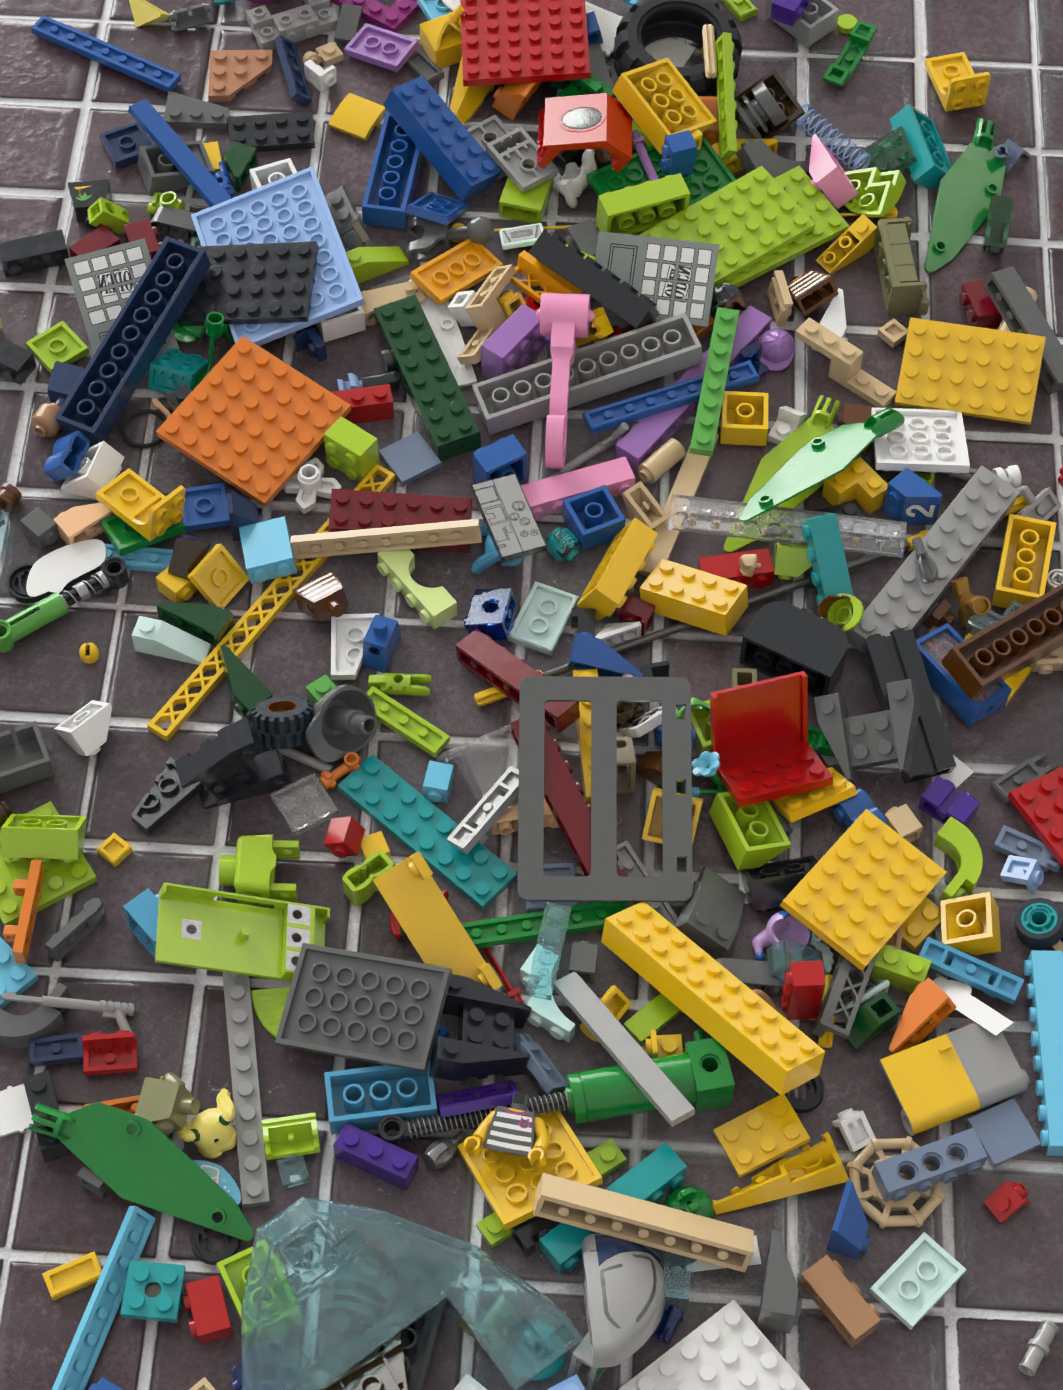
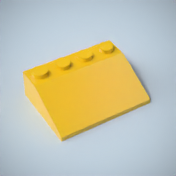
[612,57,717,155]

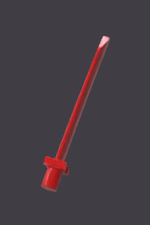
[466,920,524,1004]

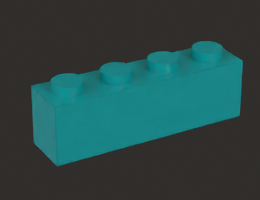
[801,513,853,607]

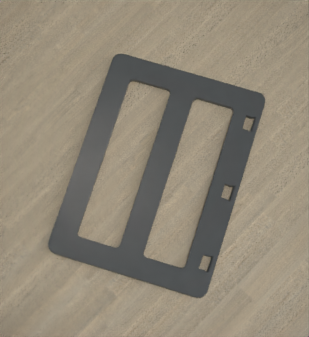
[517,676,693,902]

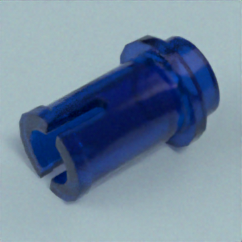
[654,1305,684,1344]

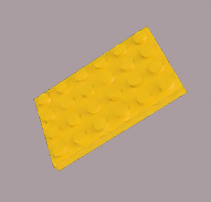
[895,317,1046,425]
[780,809,946,971]

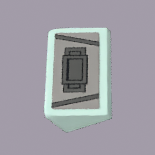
[499,223,543,250]
[836,979,890,1015]

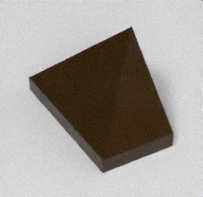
[168,535,211,581]

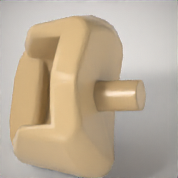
[738,554,761,577]

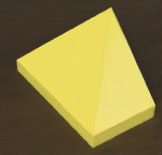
[129,0,169,27]

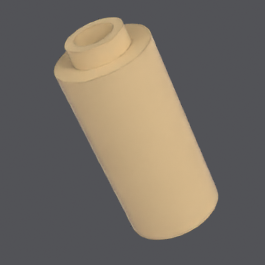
[638,438,686,484]

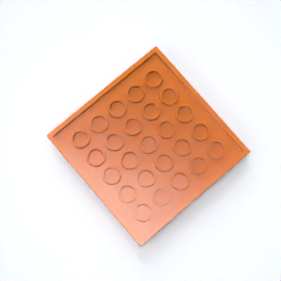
[156,336,351,508]

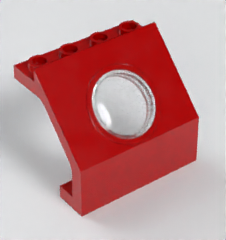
[536,93,632,173]

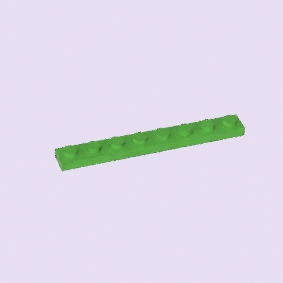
[689,307,739,457]

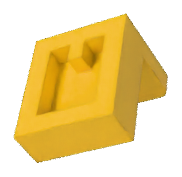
[645,1030,683,1059]

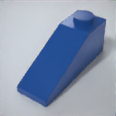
[567,632,643,677]

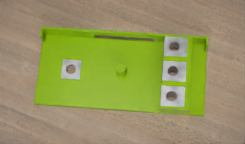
[155,882,330,982]

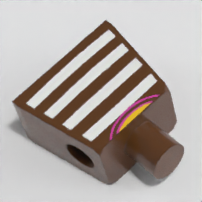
[787,270,839,316]
[292,570,349,621]

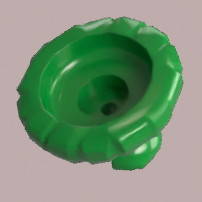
[663,1185,714,1219]

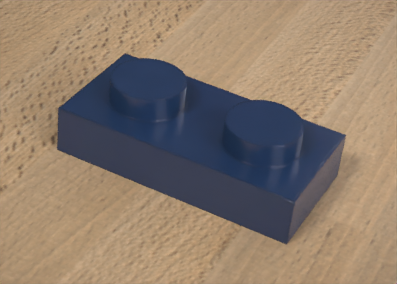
[29,1032,83,1067]

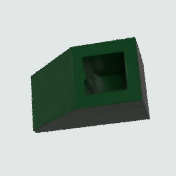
[842,992,901,1051]

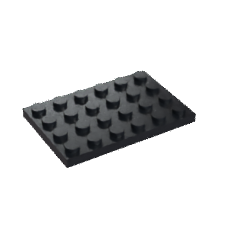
[177,241,319,327]

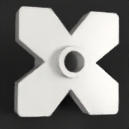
[282,458,341,514]

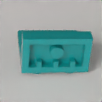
[148,348,208,394]

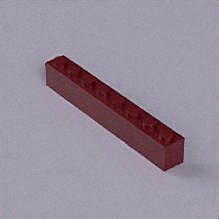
[509,718,629,877]

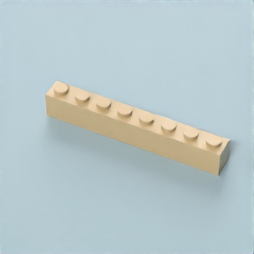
[533,1173,754,1273]

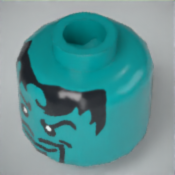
[545,527,580,562]

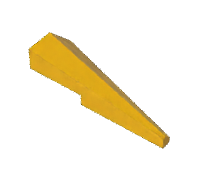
[450,57,494,125]
[713,1132,849,1215]

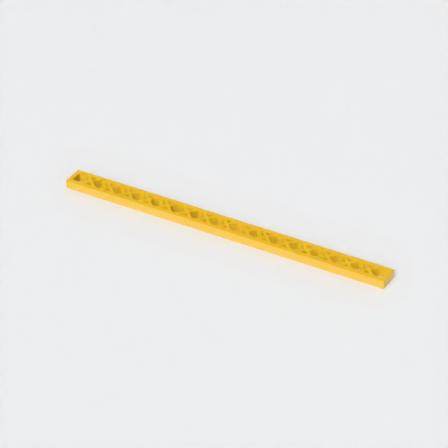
[147,464,396,742]

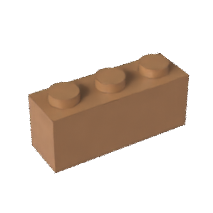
[799,1255,881,1348]

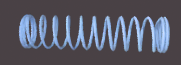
[794,104,871,170]

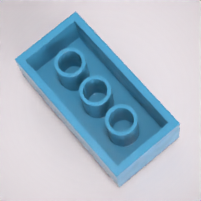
[324,1062,437,1135]

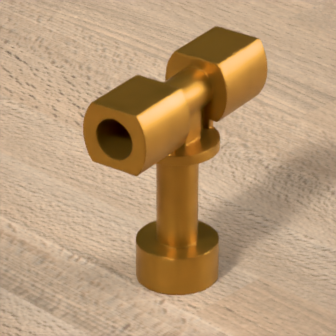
[950,577,991,627]

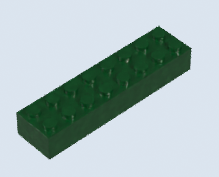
[373,294,482,461]

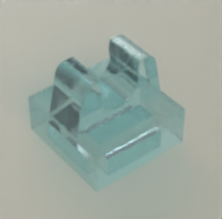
[276,1154,310,1189]

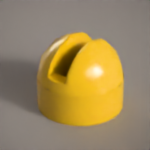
[79,643,99,664]

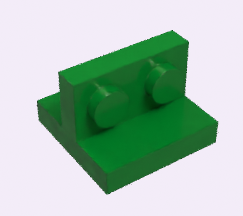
[558,71,617,121]

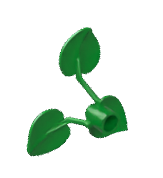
[173,312,263,388]

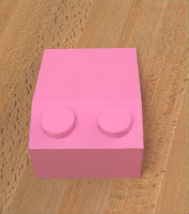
[809,134,859,209]

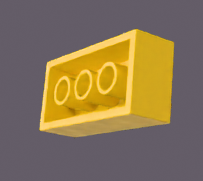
[991,514,1056,610]
[576,518,658,622]
[640,559,748,636]

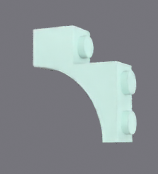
[520,946,575,1043]

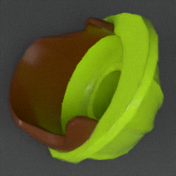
[817,593,864,632]

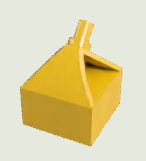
[419,5,465,68]

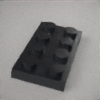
[228,111,315,152]

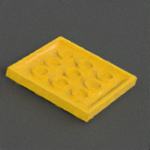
[457,1110,603,1231]

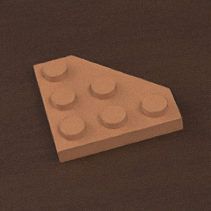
[208,49,273,102]

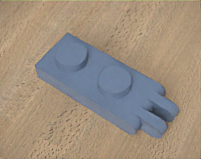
[993,825,1061,872]
[514,1033,567,1095]

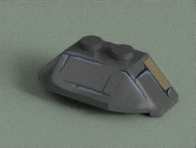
[325,185,375,250]

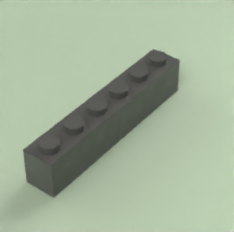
[983,266,1063,395]

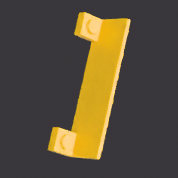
[373,852,503,990]

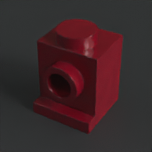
[616,595,655,636]

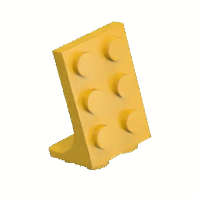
[924,52,991,112]
[95,468,186,542]

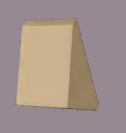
[622,481,669,530]

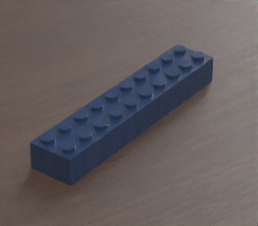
[55,236,211,445]

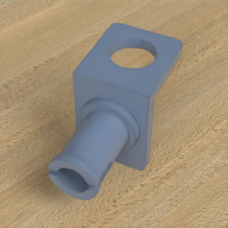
[995,138,1031,173]

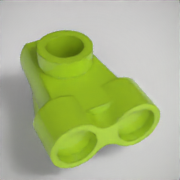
[147,191,185,215]

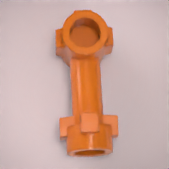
[318,752,361,790]

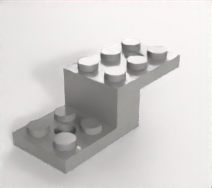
[467,114,559,193]

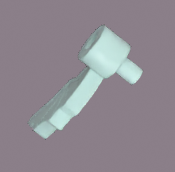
[809,932,834,973]

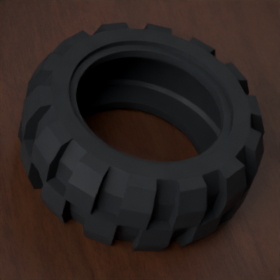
[613,0,742,97]

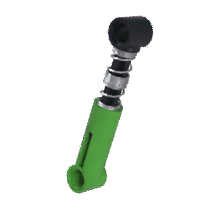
[0,557,129,653]

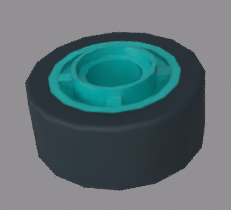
[1014,898,1063,949]

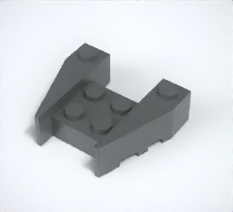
[814,678,921,784]

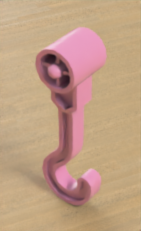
[536,293,595,469]

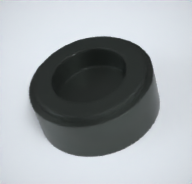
[380,348,396,372]

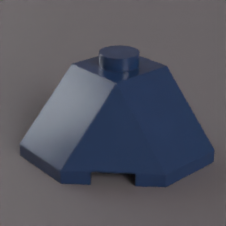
[226,489,264,541]

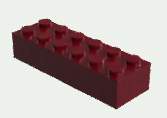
[328,488,473,553]

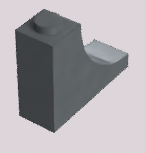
[736,137,810,178]

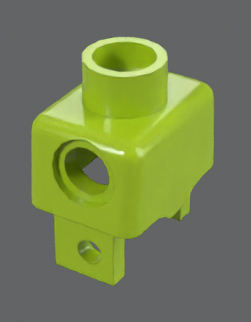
[219,834,301,908]

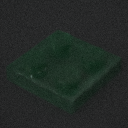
[865,126,918,173]

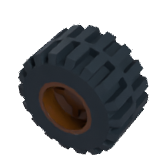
[251,696,313,749]

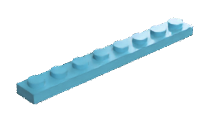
[52,1206,156,1390]

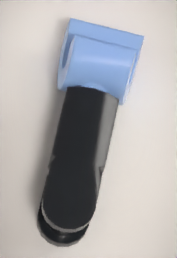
[337,371,401,391]

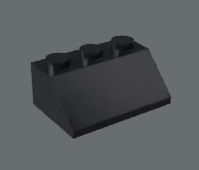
[740,855,818,913]

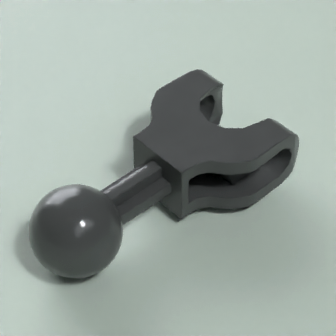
[406,216,494,262]

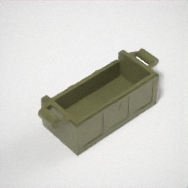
[873,217,930,316]

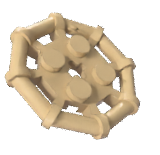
[846,1136,946,1229]

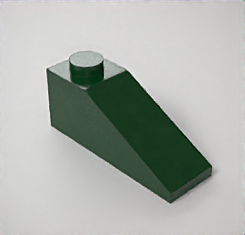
[156,602,235,646]
[220,644,273,721]

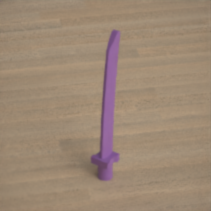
[632,130,659,181]

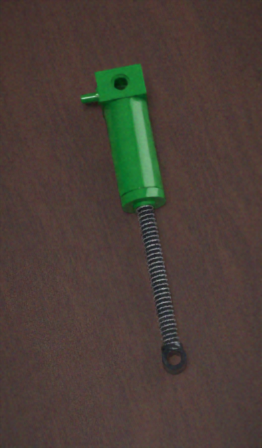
[379,1029,735,1148]

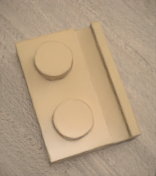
[767,270,793,326]

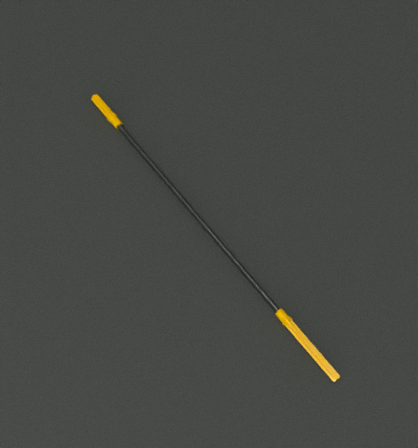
[474,496,1028,707]

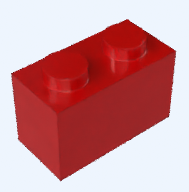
[182,1275,233,1345]

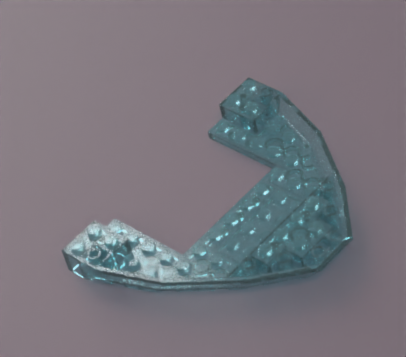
[241,1197,584,1390]

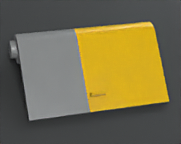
[879,1022,1030,1136]

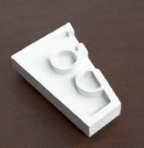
[331,613,379,680]

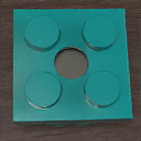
[120,1260,186,1323]

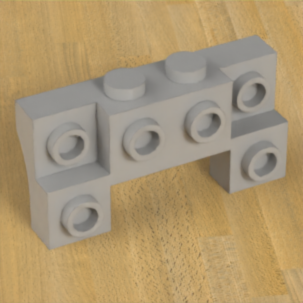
[246,0,338,50]

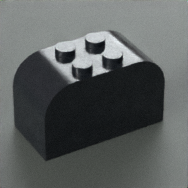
[739,601,848,697]

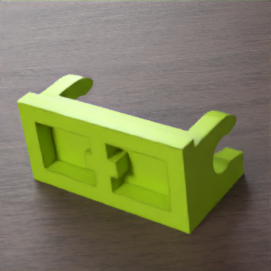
[262,1113,320,1160]

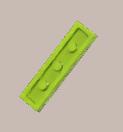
[367,686,450,758]

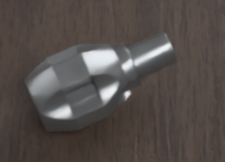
[423,1132,466,1170]

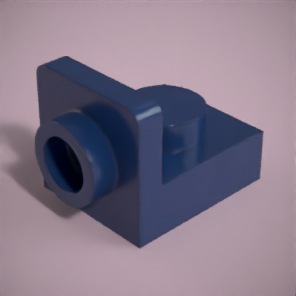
[293,327,327,362]

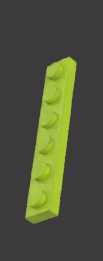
[715,32,738,160]
[476,1138,627,1249]

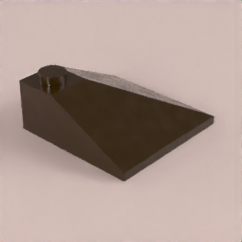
[734,69,805,139]

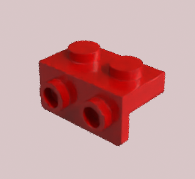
[82,1030,138,1076]

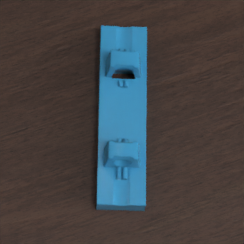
[919,937,1025,1005]

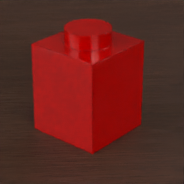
[323,816,365,858]

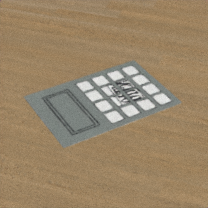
[590,231,720,327]
[64,238,179,360]

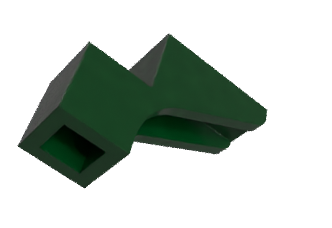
[982,195,1014,254]

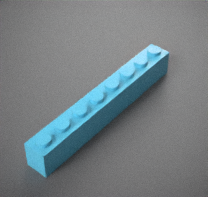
[1024,950,1063,1156]

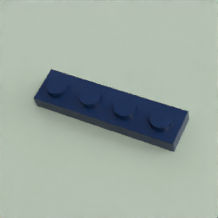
[274,35,312,106]

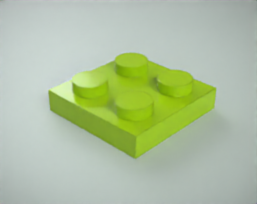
[26,321,89,374]

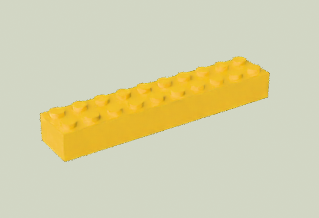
[601,902,825,1096]

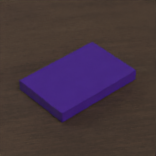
[435,1080,519,1118]

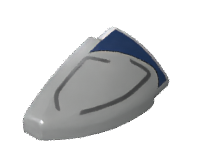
[582,1234,666,1368]

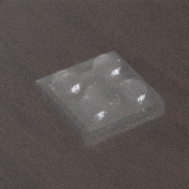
[270,773,339,837]

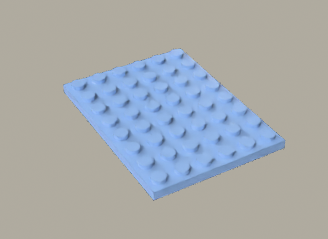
[191,166,365,346]

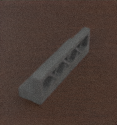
[812,954,878,1039]

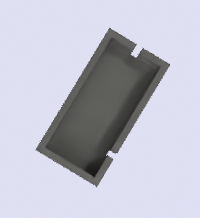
[0,721,55,794]

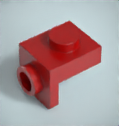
[983,1180,1031,1223]

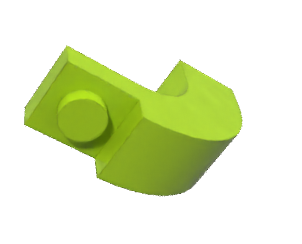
[934,816,983,900]

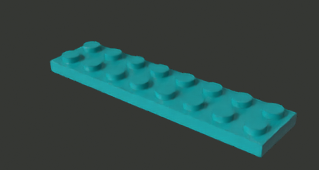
[337,754,517,911]

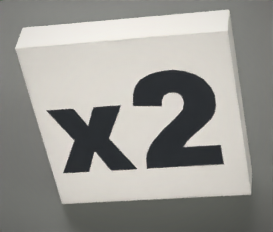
[617,706,678,738]

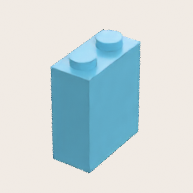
[239,516,297,584]

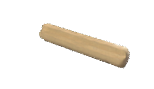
[702,24,717,79]

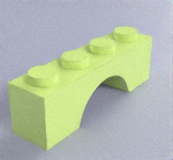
[377,549,457,630]

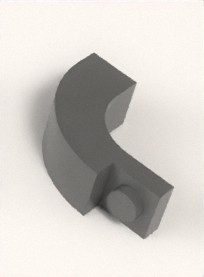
[0,982,71,1048]

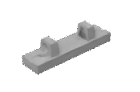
[447,766,519,854]

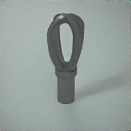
[912,537,938,584]

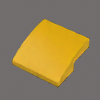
[328,93,387,142]

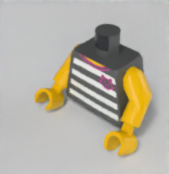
[464,1092,550,1166]

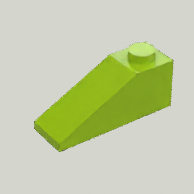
[346,246,409,284]

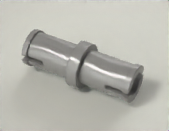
[1018,1320,1059,1376]

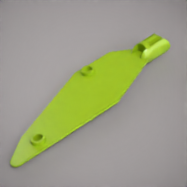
[723,395,841,553]

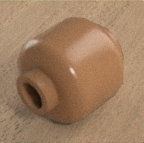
[31,403,61,437]

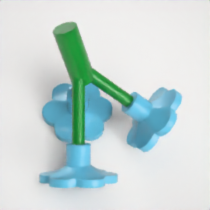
[681,751,728,797]

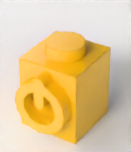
[496,289,527,318]

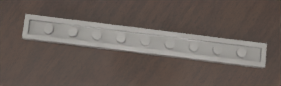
[222,972,270,1209]

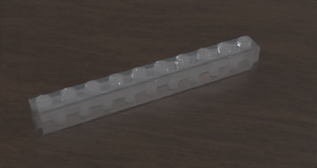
[668,494,907,558]

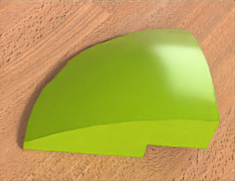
[844,167,906,217]

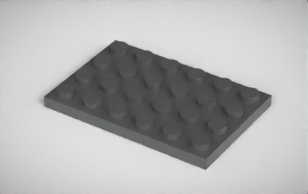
[275,943,453,1073]

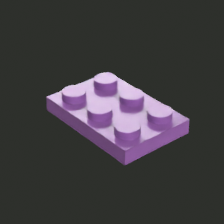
[344,23,419,73]

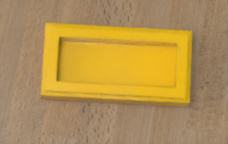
[42,1251,102,1301]

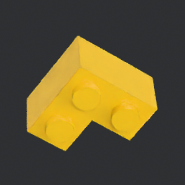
[822,457,888,514]

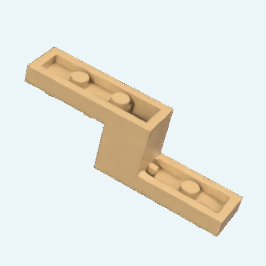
[457,264,516,365]
[795,318,897,408]

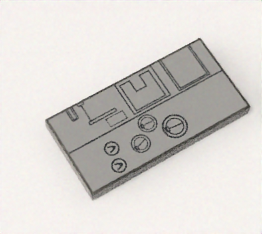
[471,473,547,563]

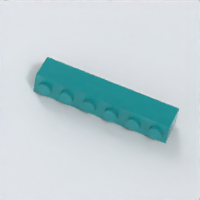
[539,1143,687,1274]

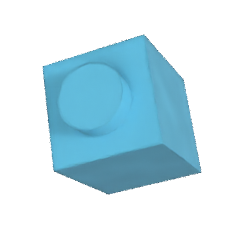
[423,761,454,803]

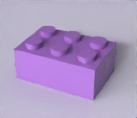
[481,304,545,379]

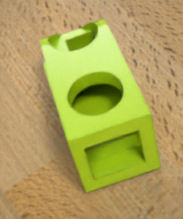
[87,197,130,234]

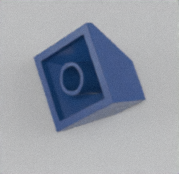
[826,1180,871,1260]

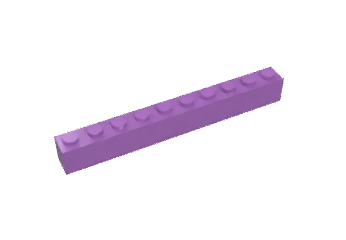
[615,306,772,473]

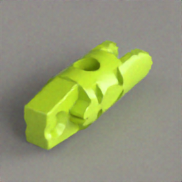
[368,673,432,696]

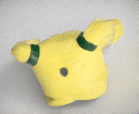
[176,1088,237,1159]

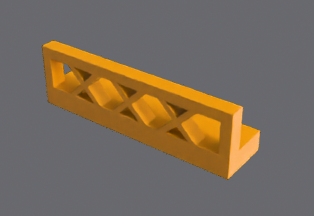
[510,250,586,304]

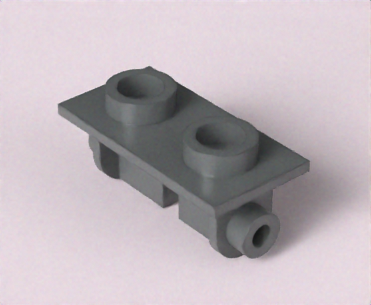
[168,3,213,32]

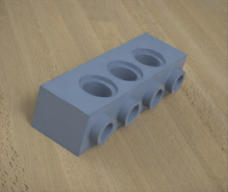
[871,1128,988,1202]

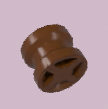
[0,483,22,512]

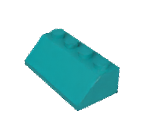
[889,104,952,189]

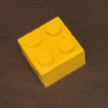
[720,391,768,446]
[642,788,703,847]

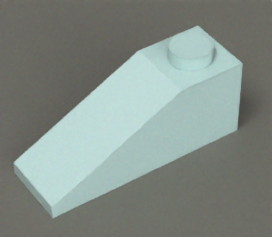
[132,616,211,665]

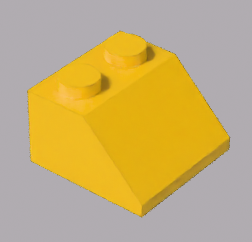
[940,892,1001,956]

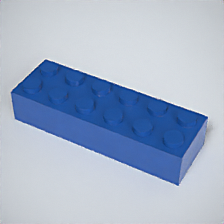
[383,75,502,202]
[362,112,423,230]

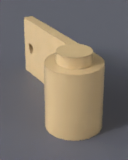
[361,281,426,326]

